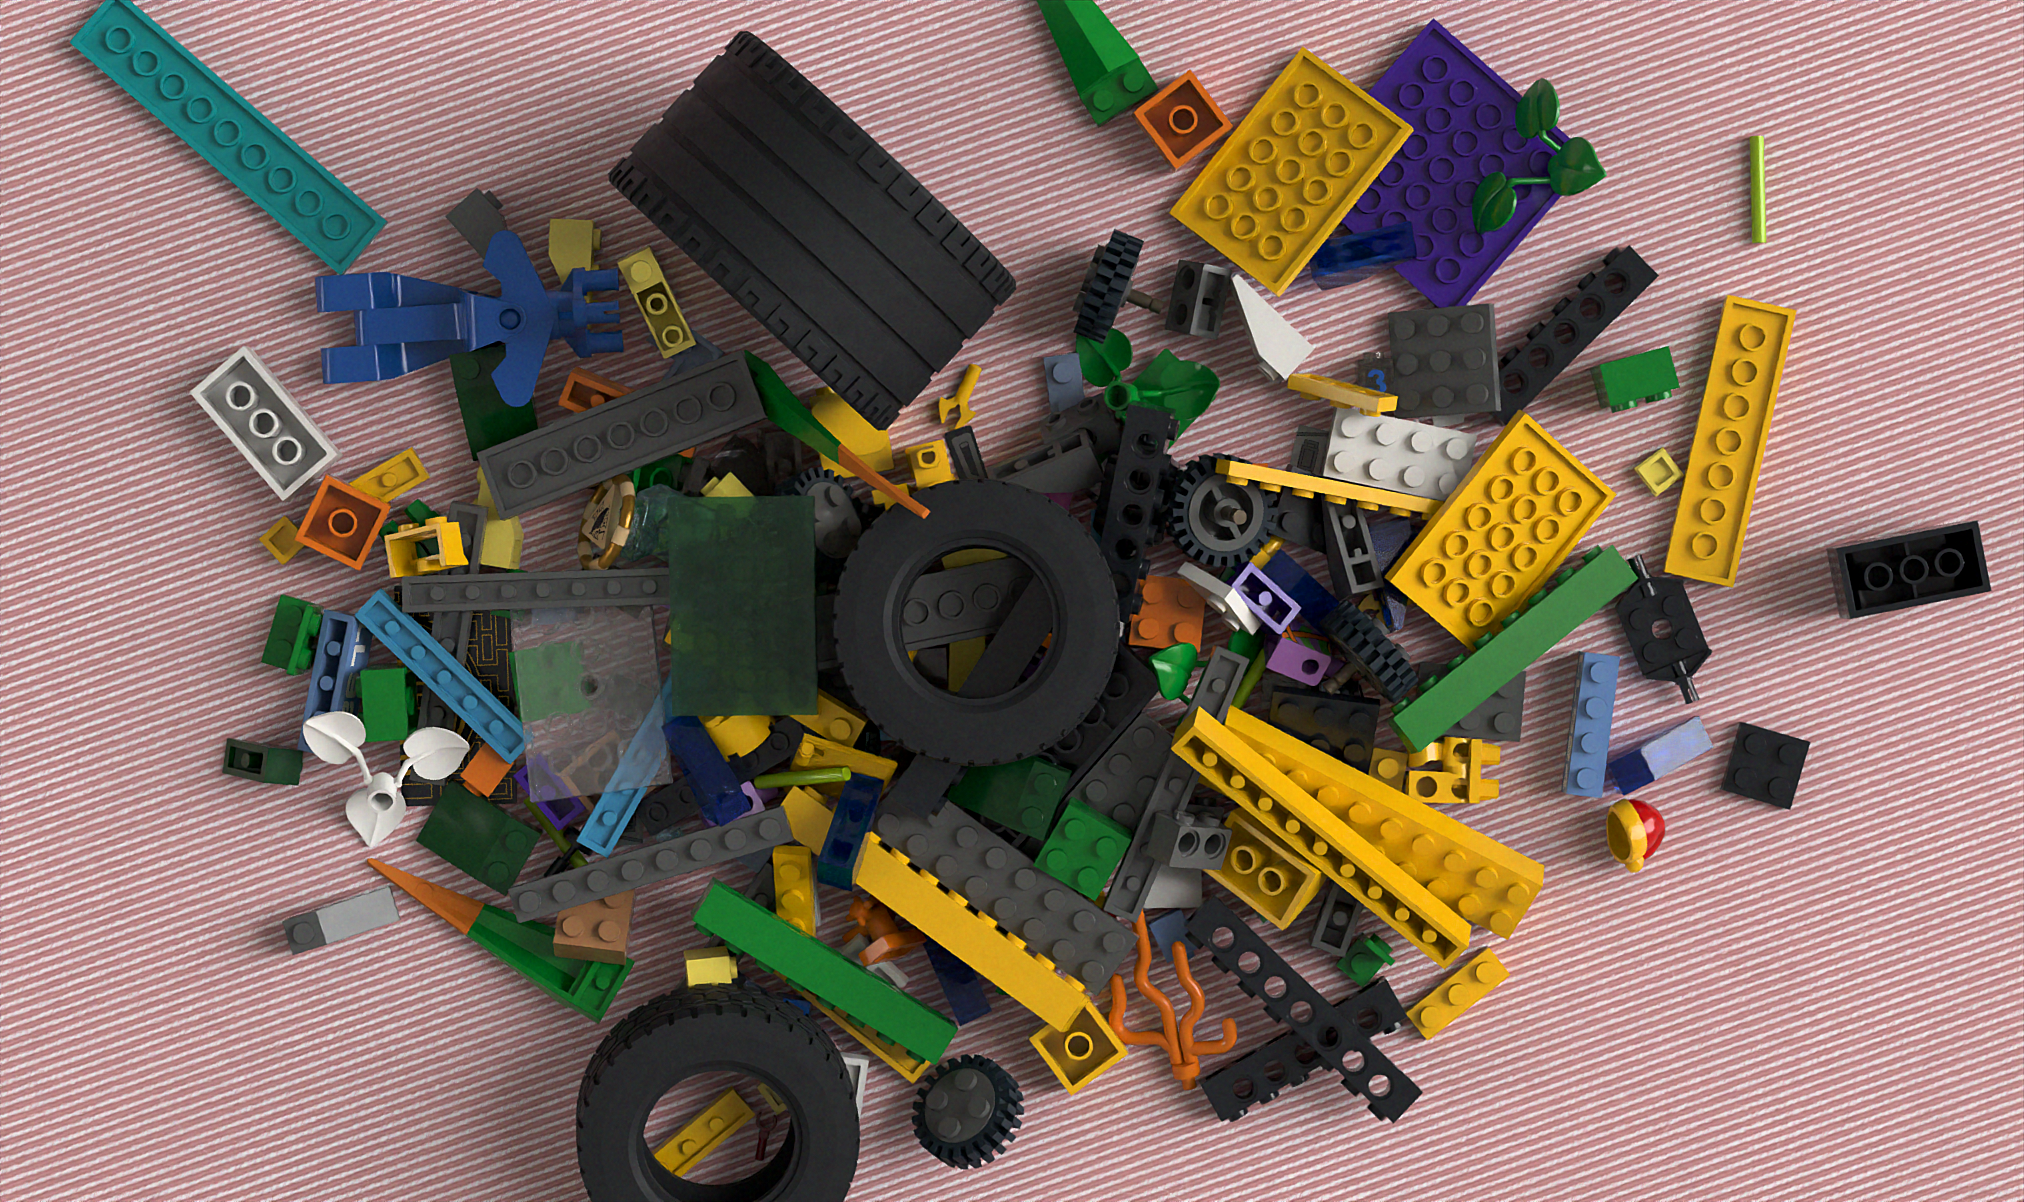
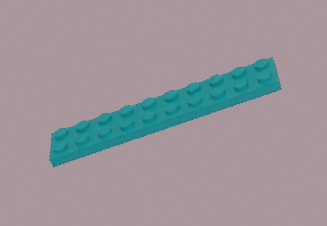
[69,0,389,275]

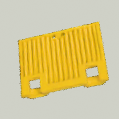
[783,733,898,809]

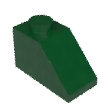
[222,738,304,786]

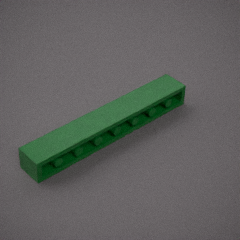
[1386,545,1638,754]
[690,877,958,1065]

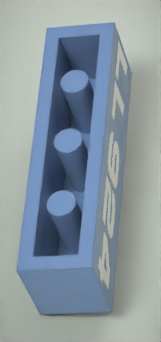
[297,610,373,754]
[1561,651,1620,798]

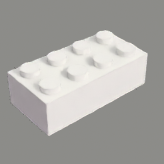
[190,346,344,502]
[1320,407,1477,502]

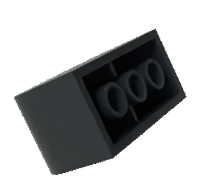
[1826,520,1992,619]

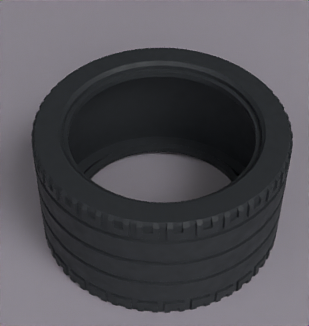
[608,31,1016,431]

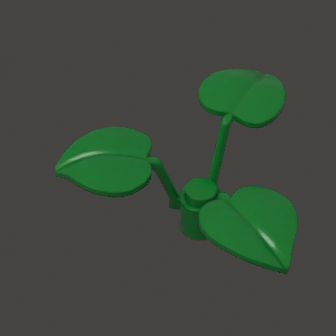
[1472,78,1607,235]
[1076,328,1220,485]
[1148,628,1265,727]

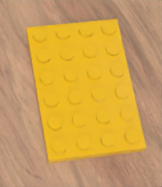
[1169,47,1414,298]
[1384,409,1617,652]

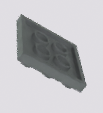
[1388,303,1501,419]

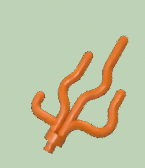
[1109,908,1237,1090]

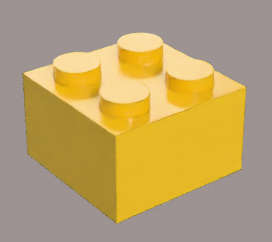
[1028,992,1129,1096]

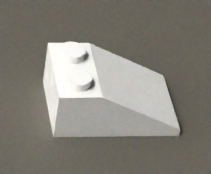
[1229,274,1315,382]

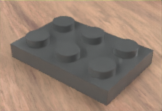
[1416,662,1526,742]

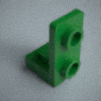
[1335,932,1395,988]

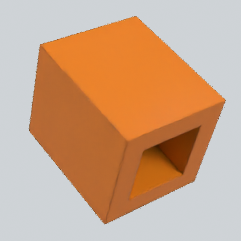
[460,742,517,797]

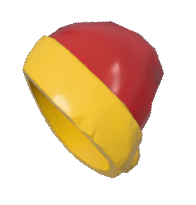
[1606,799,1666,873]

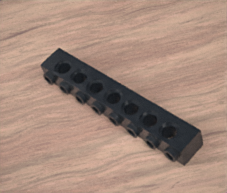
[1183,893,1423,1124]

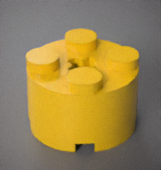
[690,680,775,763]

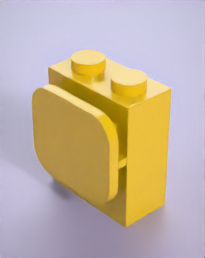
[809,387,895,479]

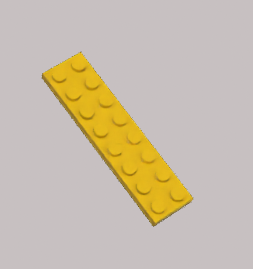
[1662,294,1797,588]

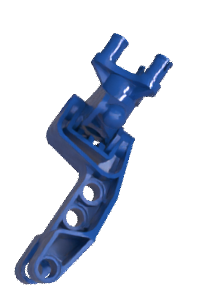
[314,230,624,407]

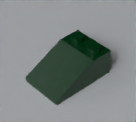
[449,344,540,461]
[947,755,1072,841]
[416,779,544,896]

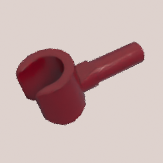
[755,1111,777,1161]

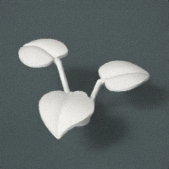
[303,711,470,847]

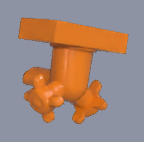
[842,894,927,967]

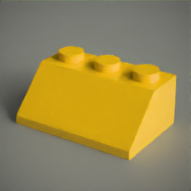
[1202,806,1328,931]

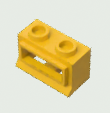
[384,516,469,578]

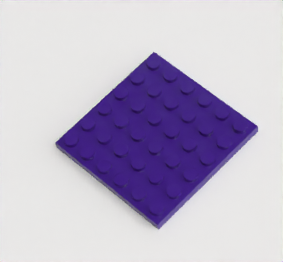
[1340,18,1570,308]

